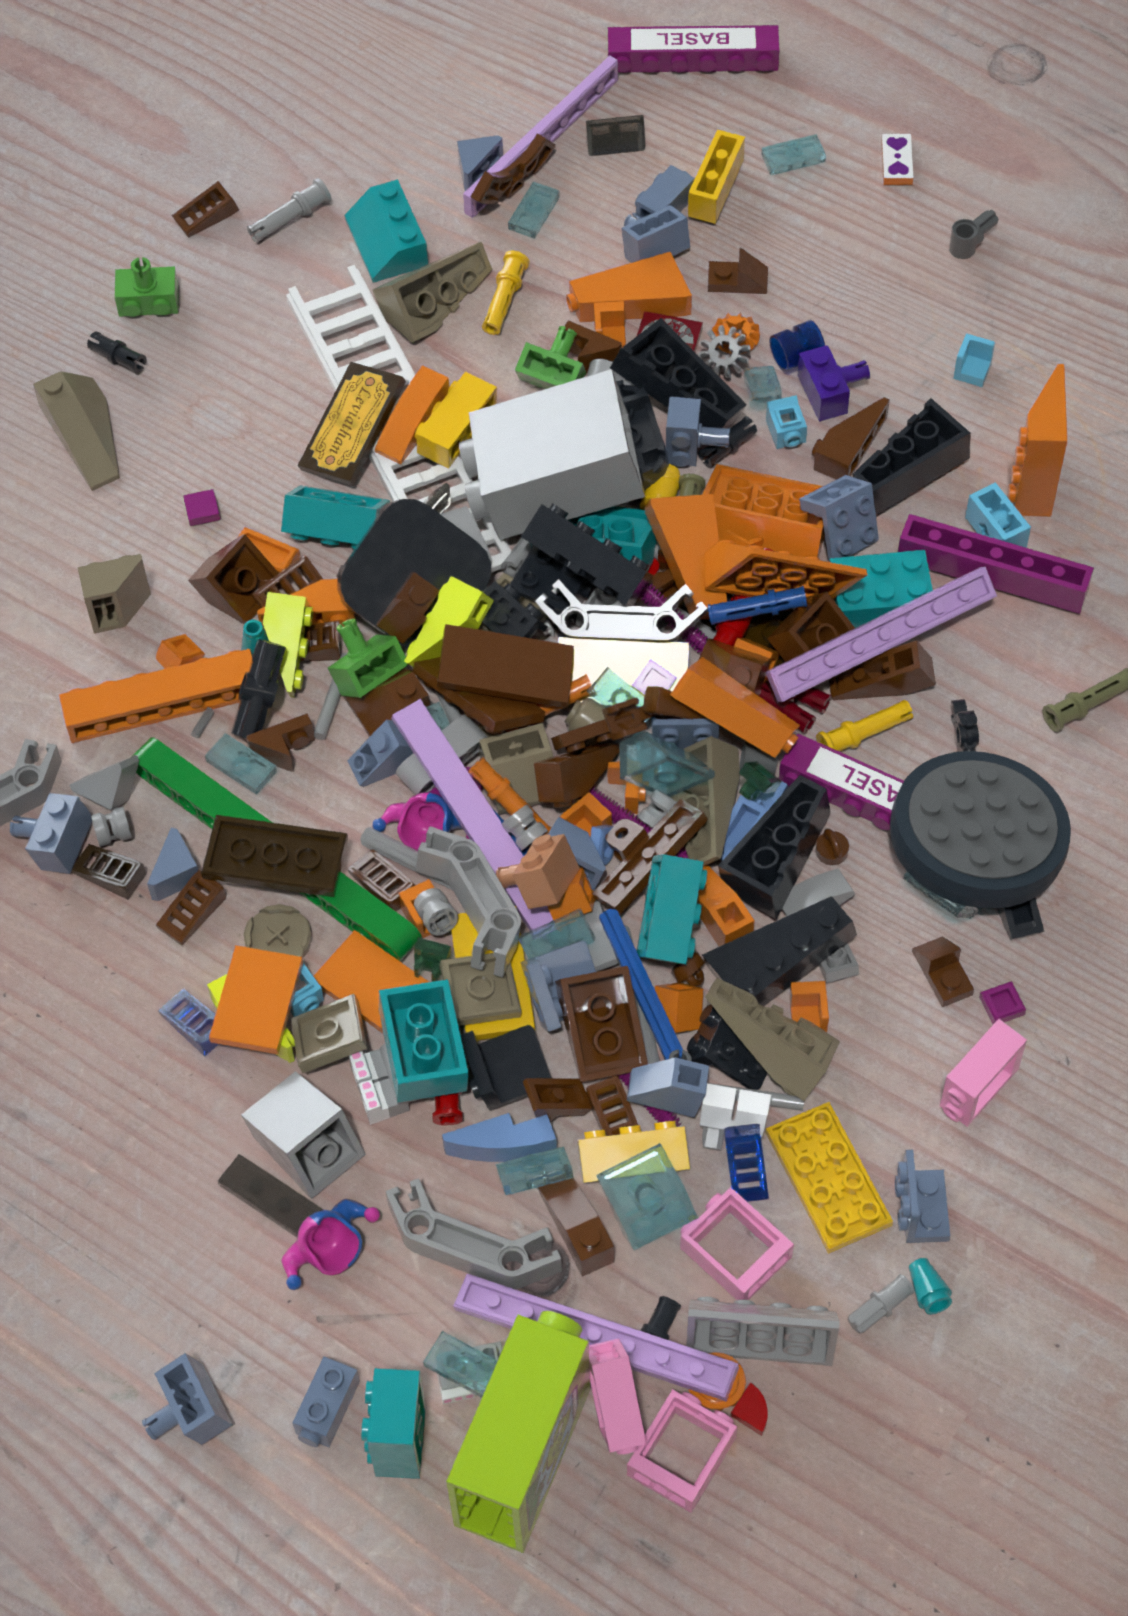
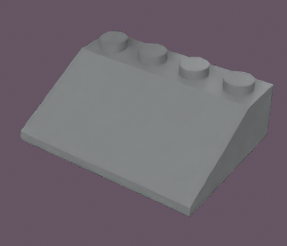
[686,1297,840,1366]

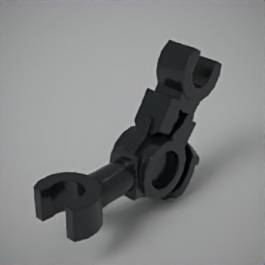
[951,699,979,751]

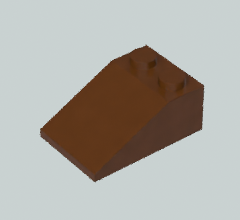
[555,966,648,1083]

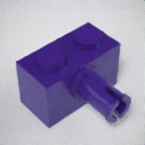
[797,345,870,422]

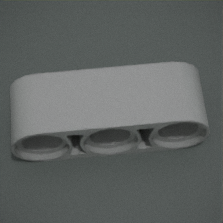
[396,714,488,795]

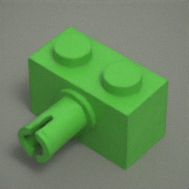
[114,257,179,317]
[515,326,586,389]
[328,618,409,698]

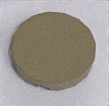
[244,904,312,958]

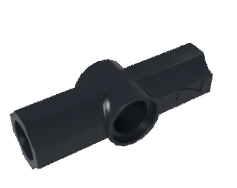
[231,639,286,739]

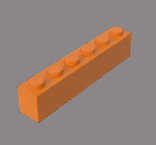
[59,649,252,743]

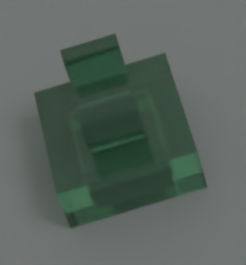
[739,761,782,800]
[414,937,451,982]

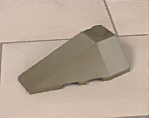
[372,242,493,342]
[33,371,120,491]
[663,736,740,866]
[705,978,840,1101]

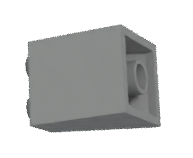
[241,1071,366,1199]

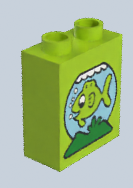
[446,1311,590,1553]

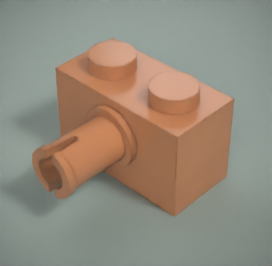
[496,834,580,909]

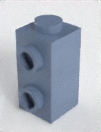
[635,165,695,220]
[292,1356,360,1448]

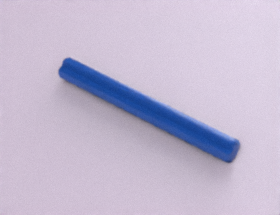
[599,909,683,1060]

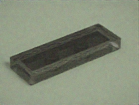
[218,1154,324,1238]

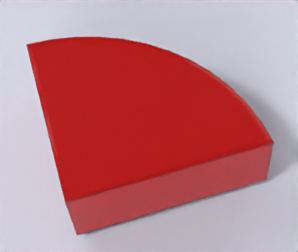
[731,1382,768,1436]

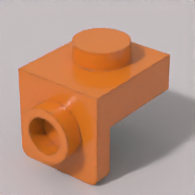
[607,760,647,814]

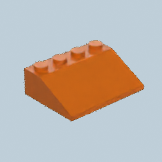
[1007,364,1068,517]
[702,464,825,557]
[704,540,867,599]

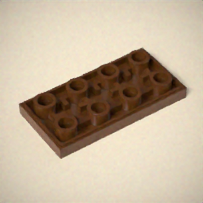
[437,624,574,708]
[413,657,545,734]

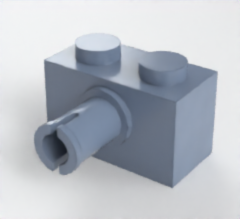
[621,205,690,263]
[666,397,730,467]
[9,793,92,874]
[142,1353,233,1445]

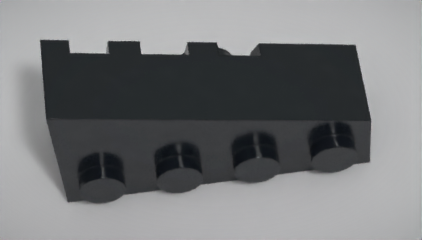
[610,318,747,429]
[853,398,971,515]
[521,503,653,606]
[718,775,831,919]
[702,896,857,1006]

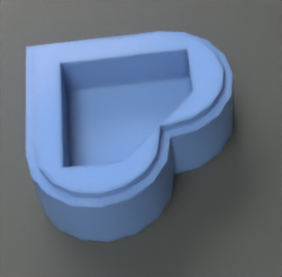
[591,825,622,865]

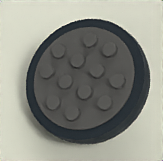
[890,751,1071,908]

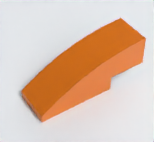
[375,365,449,465]

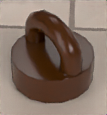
[815,828,849,866]
[671,952,705,987]

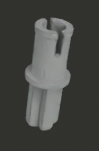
[848,1274,915,1334]

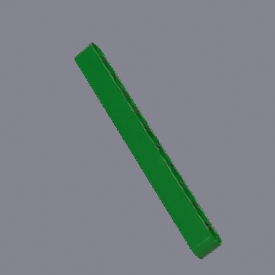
[132,737,422,962]

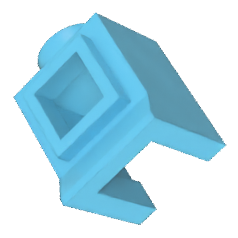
[766,395,807,449]
[290,963,324,1017]

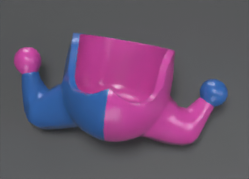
[372,792,469,851]
[281,1199,380,1290]

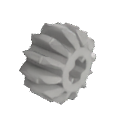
[699,325,751,378]

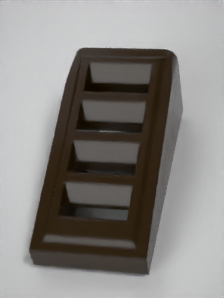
[71,844,146,900]

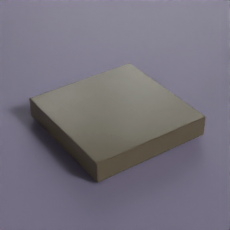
[440,953,521,1026]
[291,994,367,1073]

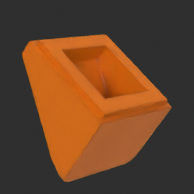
[156,634,205,668]

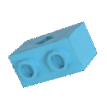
[965,482,1031,548]

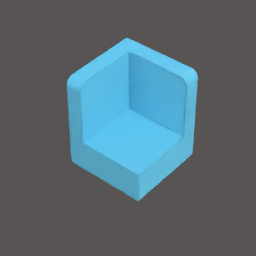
[953,333,995,387]

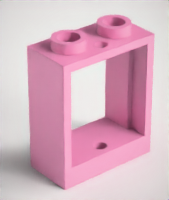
[940,1019,1027,1127]
[680,1187,794,1300]
[589,1339,646,1454]
[627,1389,737,1513]

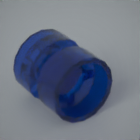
[769,319,825,372]

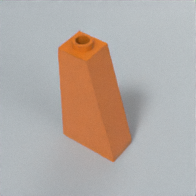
[566,252,692,322]
[645,494,727,620]
[670,657,800,758]

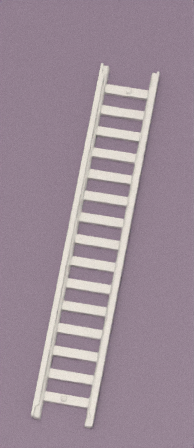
[286,265,554,637]

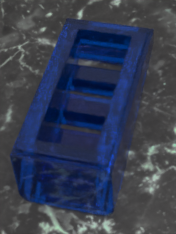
[158,988,219,1057]
[724,1123,769,1202]

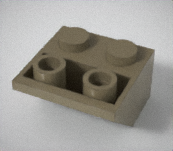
[78,554,151,634]
[479,723,553,814]

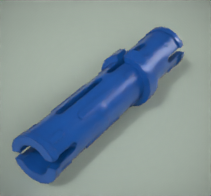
[708,586,807,625]

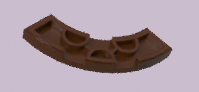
[470,133,556,204]

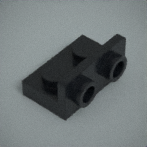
[482,580,548,638]

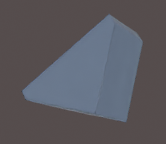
[457,135,503,191]
[147,827,198,901]

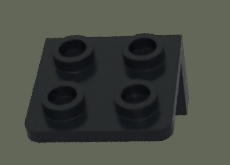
[510,546,596,630]
[687,1004,767,1090]
[460,1025,552,1111]

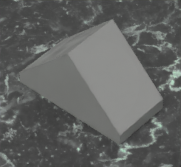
[70,755,139,810]

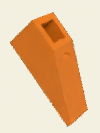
[257,579,356,630]
[697,865,755,947]

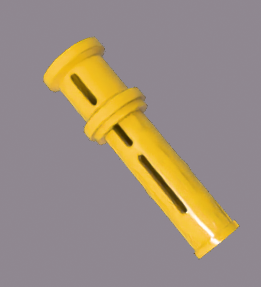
[482,250,530,335]
[816,700,914,752]

